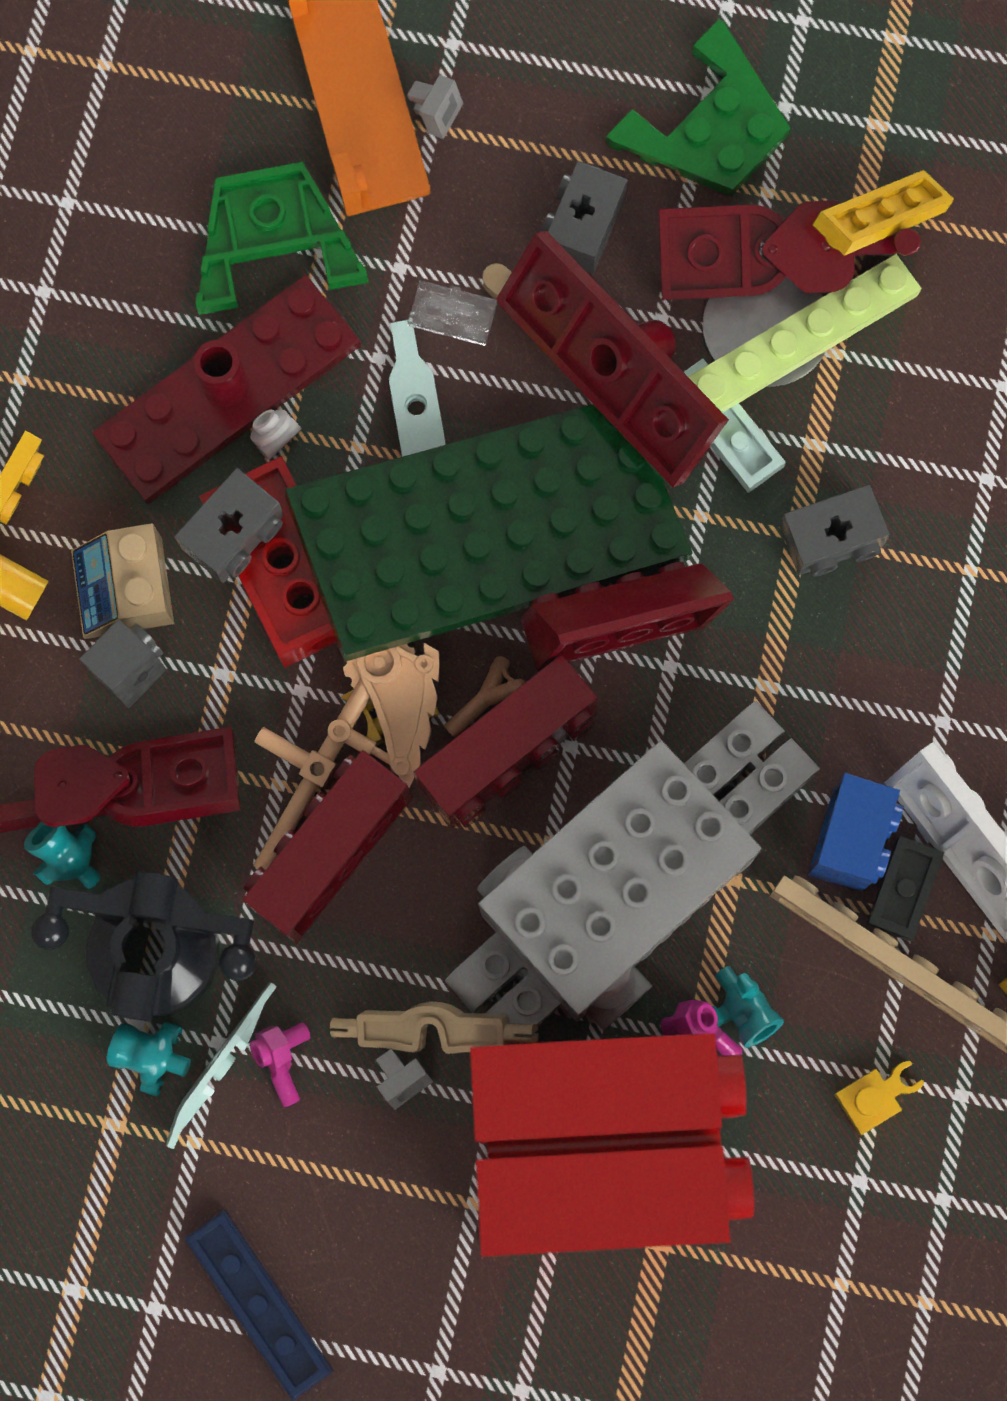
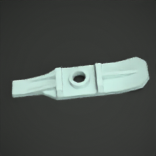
[389,319,446,457]
[166,982,277,1149]

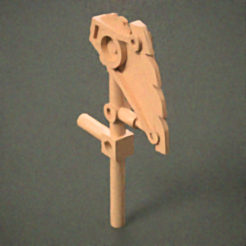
[253,643,440,870]

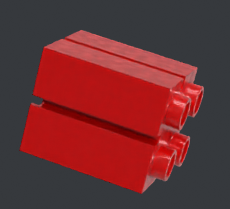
[470,1033,754,1257]

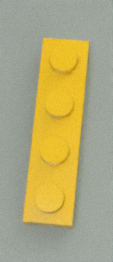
[813,170,954,256]

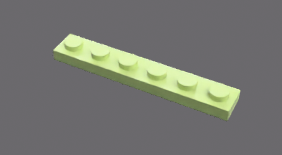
[689,254,922,413]

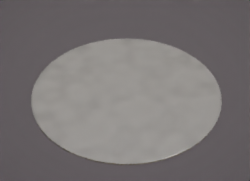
[703,277,826,387]

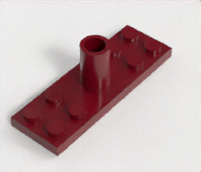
[495,231,729,488]
[92,274,361,505]

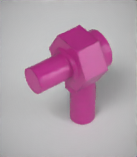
[661,1000,743,1056]
[250,1022,311,1107]

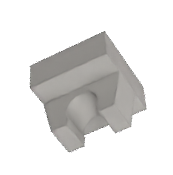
[407,75,464,139]
[376,1049,433,1110]

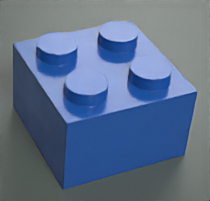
[807,773,904,892]

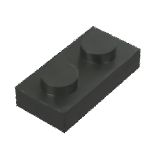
[866,836,945,942]

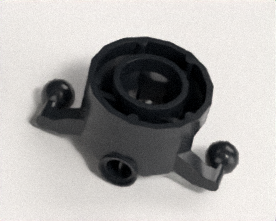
[31,871,257,1022]

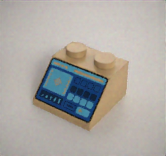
[71,523,174,639]

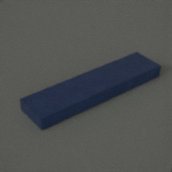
[184,1210,334,1401]

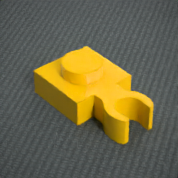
[834,1061,924,1135]

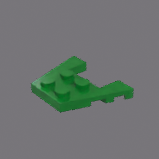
[606,19,791,197]
[195,162,369,315]

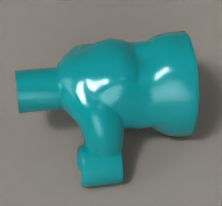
[24,822,101,889]
[712,966,784,1048]
[107,1022,191,1097]

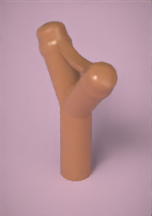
[444,656,526,738]

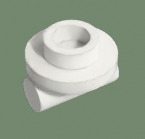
[251,410,302,460]

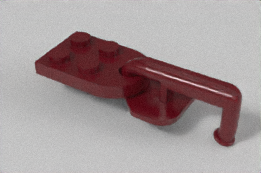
[658,200,921,300]
[0,726,241,833]

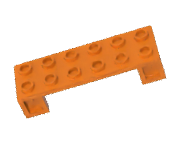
[288,0,431,217]

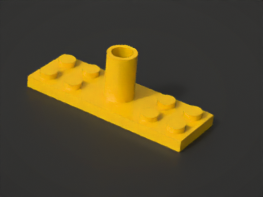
[0,430,49,621]

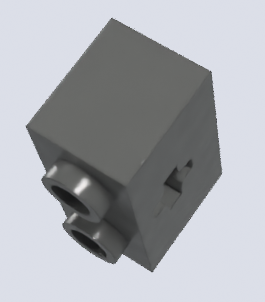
[541,161,628,274]
[175,468,284,584]
[779,485,890,577]
[79,619,167,709]

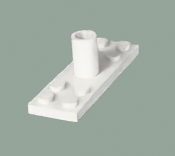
[884,742,1007,942]

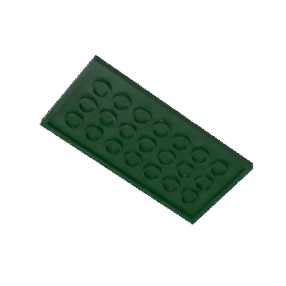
[285,404,693,662]

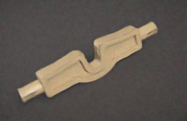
[330,1002,538,1054]

